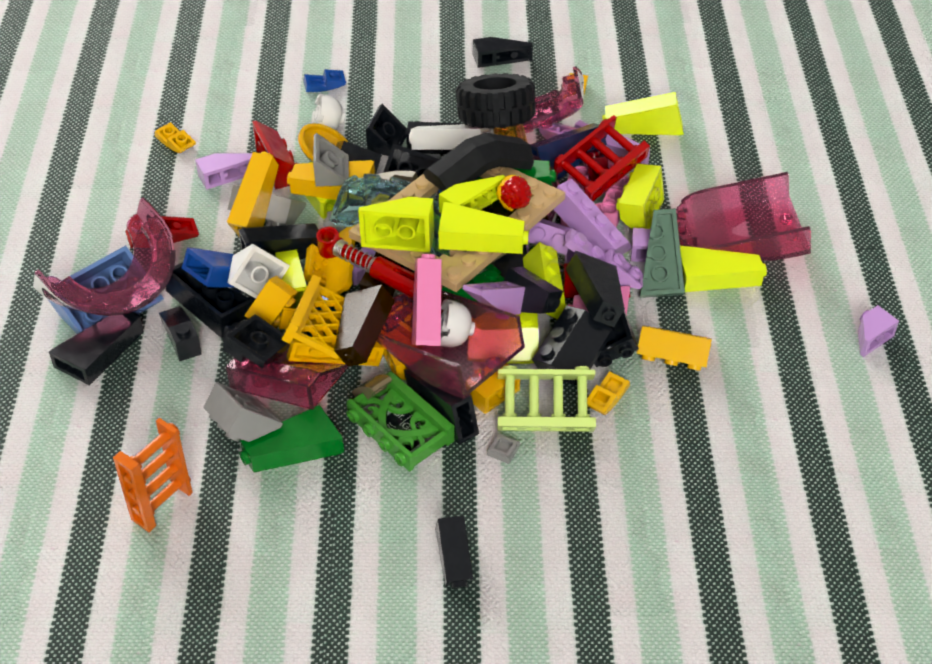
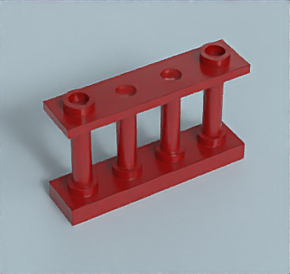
[554,115,650,202]

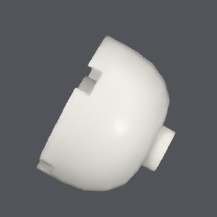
[311,94,345,130]
[441,299,475,348]

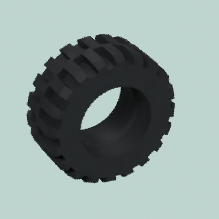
[456,73,536,129]

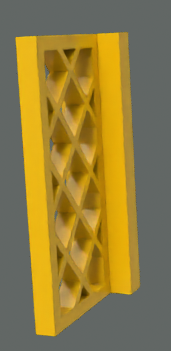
[281,274,345,359]

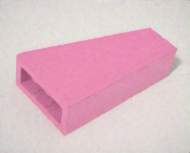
[411,254,442,346]

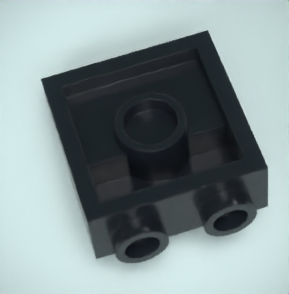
[594,310,639,367]
[222,314,290,369]

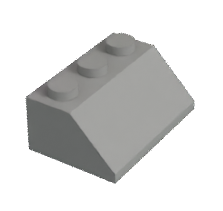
[228,185,306,226]
[203,382,283,442]

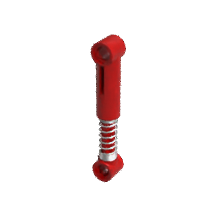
[316,227,443,304]

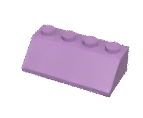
[554,179,632,254]

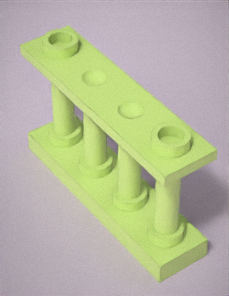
[497,365,596,432]

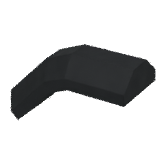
[423,133,534,191]

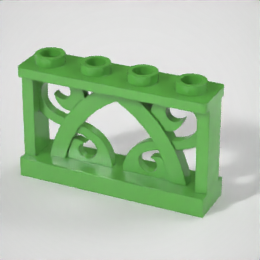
[346,371,454,472]

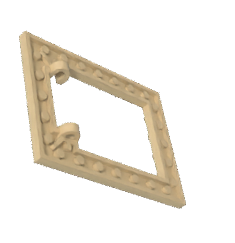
[349,166,565,292]

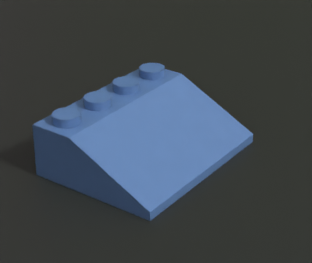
[47,245,164,334]

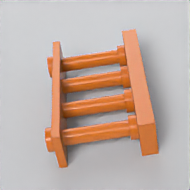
[113,418,193,532]

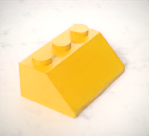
[637,325,712,371]

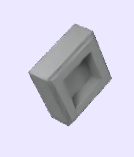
[487,433,520,464]

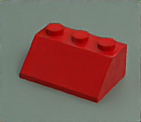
[252,121,298,190]

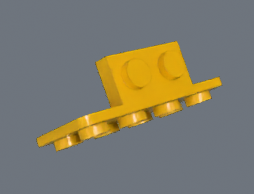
[304,223,355,296]

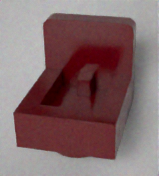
[581,150,609,180]

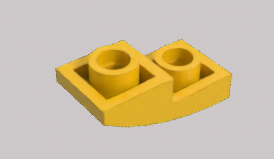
[155,122,196,154]

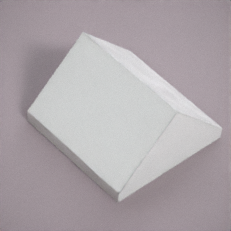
[228,244,290,298]

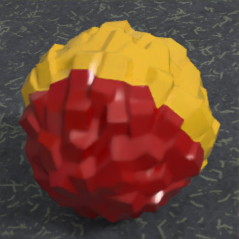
[496,175,532,211]

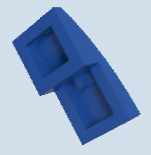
[303,69,346,92]

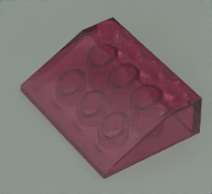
[226,350,348,410]

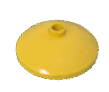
[298,123,348,162]

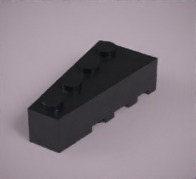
[165,262,256,338]

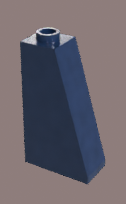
[530,123,607,180]

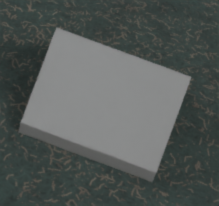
[313,133,349,186]

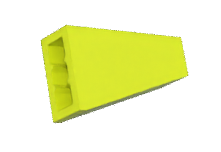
[602,92,684,135]
[438,202,529,254]
[680,246,767,292]
[275,249,307,308]

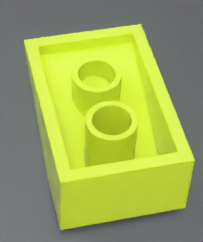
[358,197,434,253]

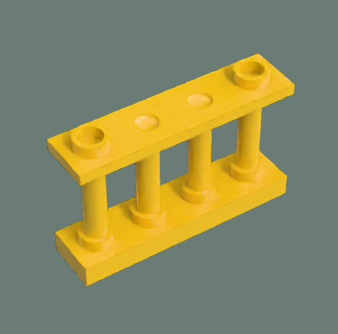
[278,308,385,366]

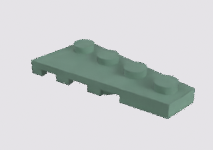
[640,208,685,298]

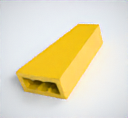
[227,152,279,238]
[287,160,375,203]

